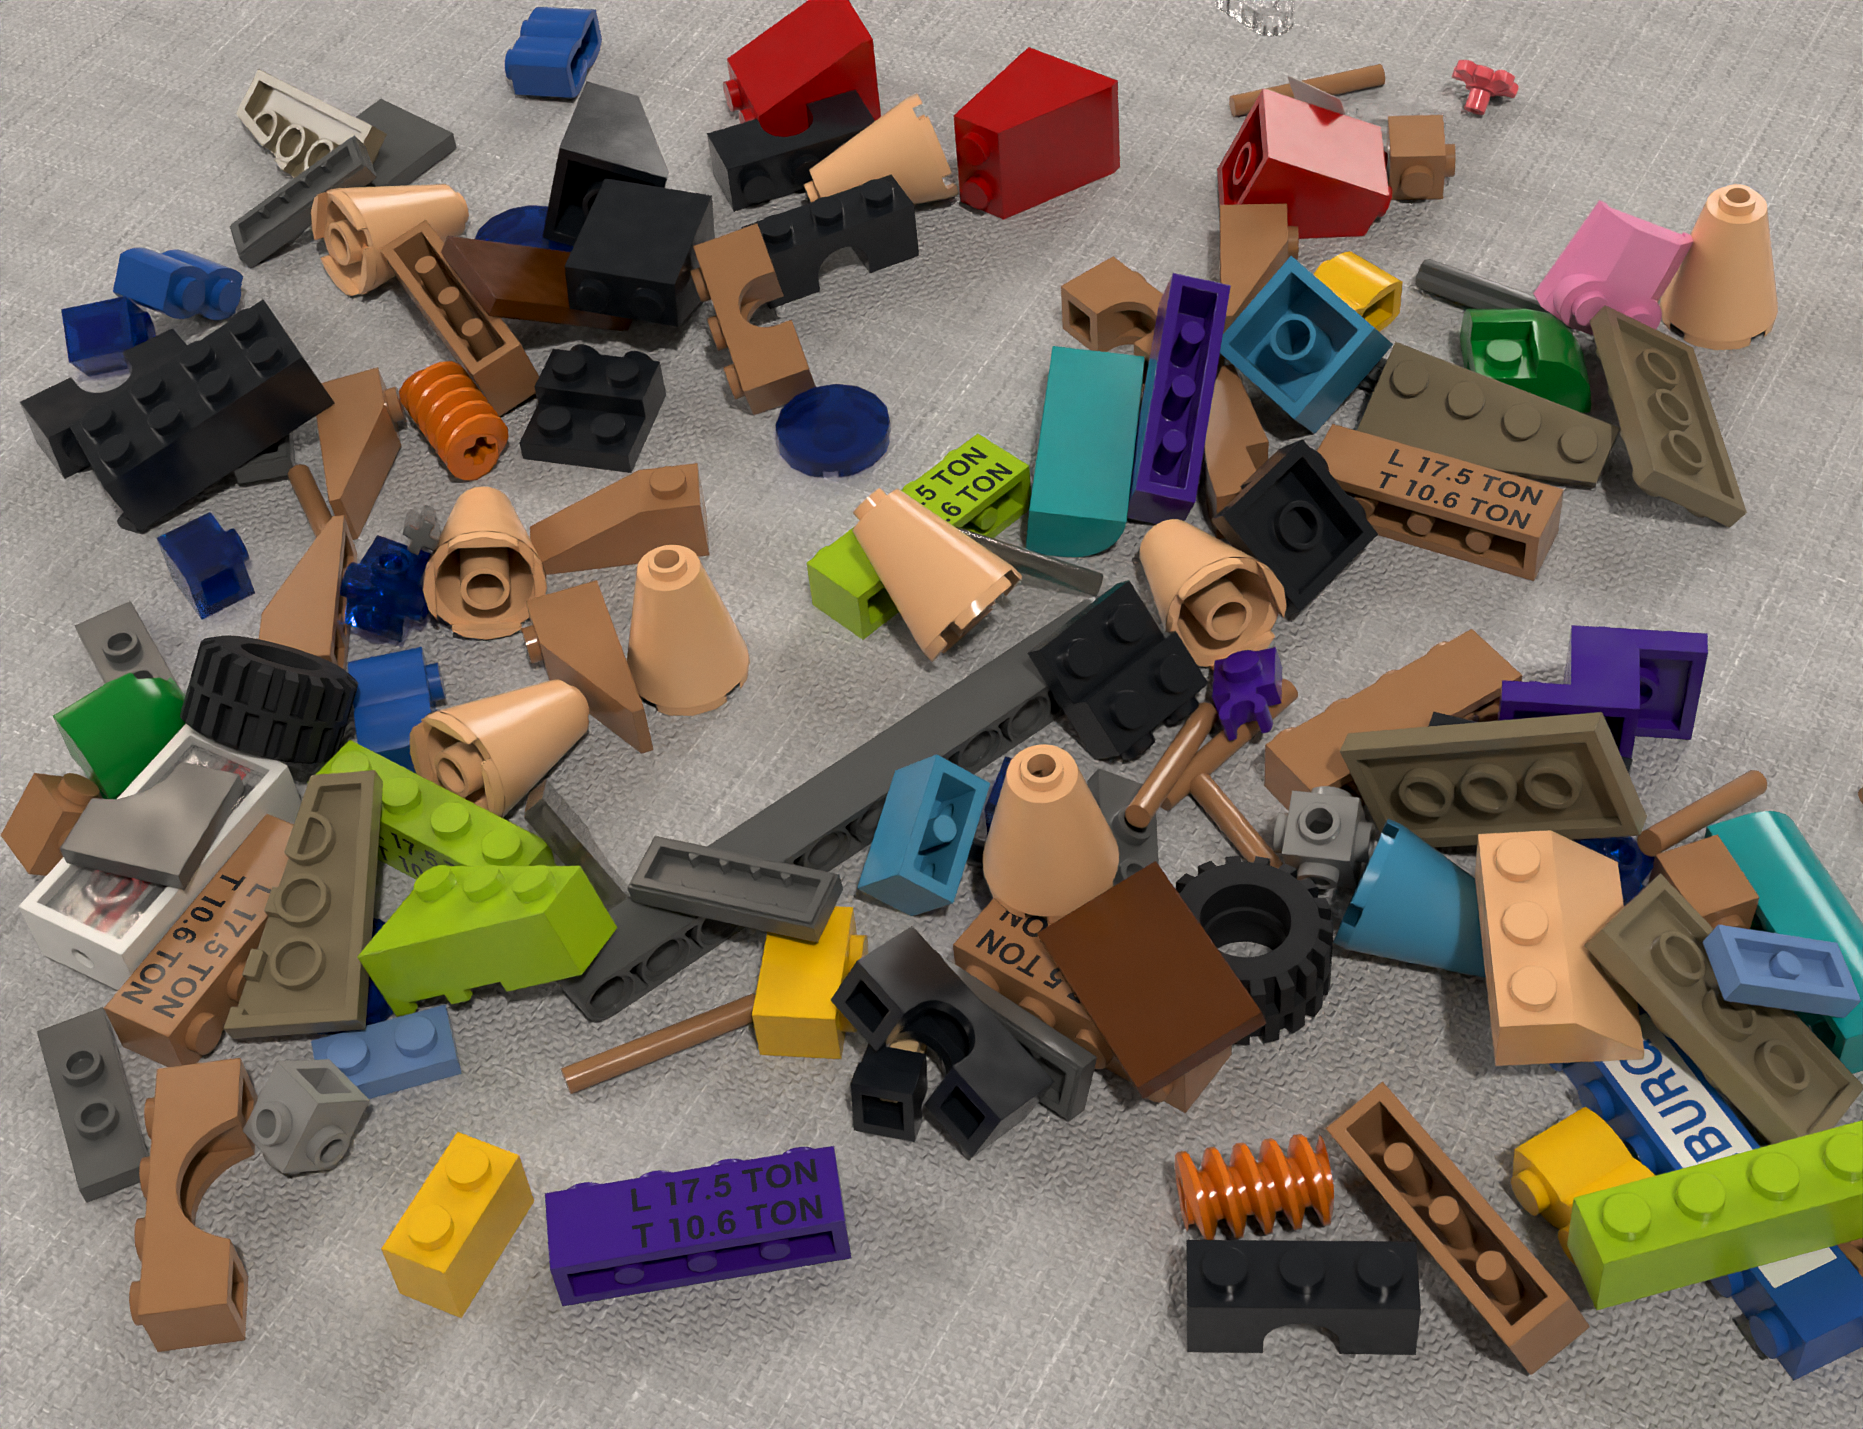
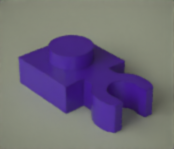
[1212,647,1283,741]

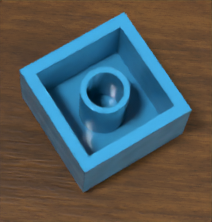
[1220,256,1393,434]

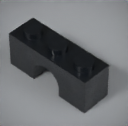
[707,89,875,212]
[741,174,919,309]
[20,328,187,479]
[831,926,1055,1158]
[1186,1240,1421,1355]

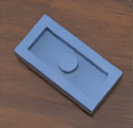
[1703,925,1861,1018]
[311,1005,462,1099]

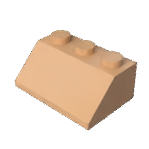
[1475,830,1644,1066]

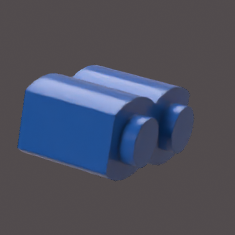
[505,7,602,98]
[113,247,243,320]
[348,647,446,773]

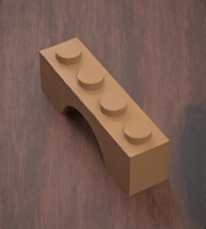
[129,1058,258,1352]

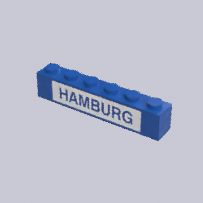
[1549,1002,1863,1381]

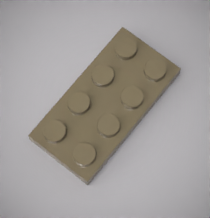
[1590,305,1747,527]
[1340,712,1647,847]
[1584,873,1863,1145]

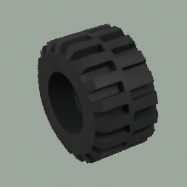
[180,635,358,764]
[1176,855,1334,1045]

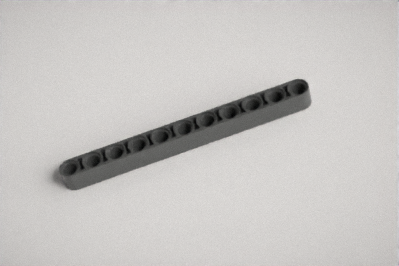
[555,596,1100,1021]

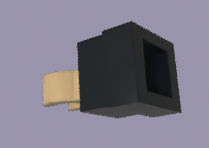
[850,1039,928,1142]

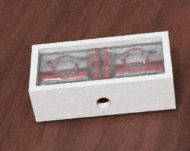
[18,724,301,990]

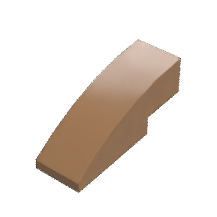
[1204,364,1269,539]

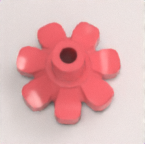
[1452,60,1519,115]

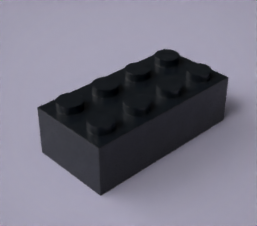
[70,299,335,532]

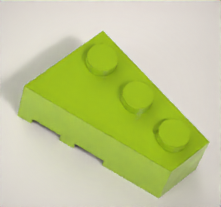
[357,865,617,1017]

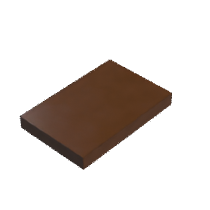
[441,236,633,331]
[1037,861,1266,1099]

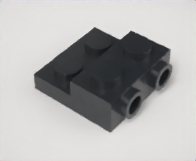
[519,344,666,473]
[1211,439,1378,615]
[1027,580,1209,760]

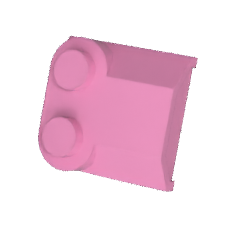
[1533,200,1694,336]

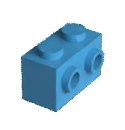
[857,754,990,916]

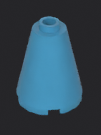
[1333,819,1486,978]

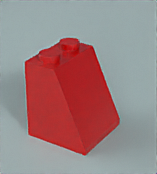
[723,0,881,137]
[953,47,1120,220]
[1217,88,1392,239]

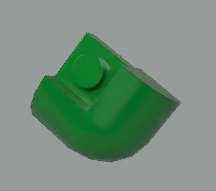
[1459,308,1592,413]
[53,672,186,799]

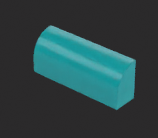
[1025,346,1145,557]
[1704,811,1863,1074]

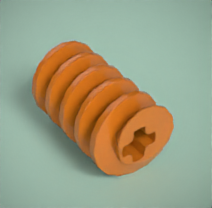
[399,361,509,480]
[1175,1134,1334,1240]

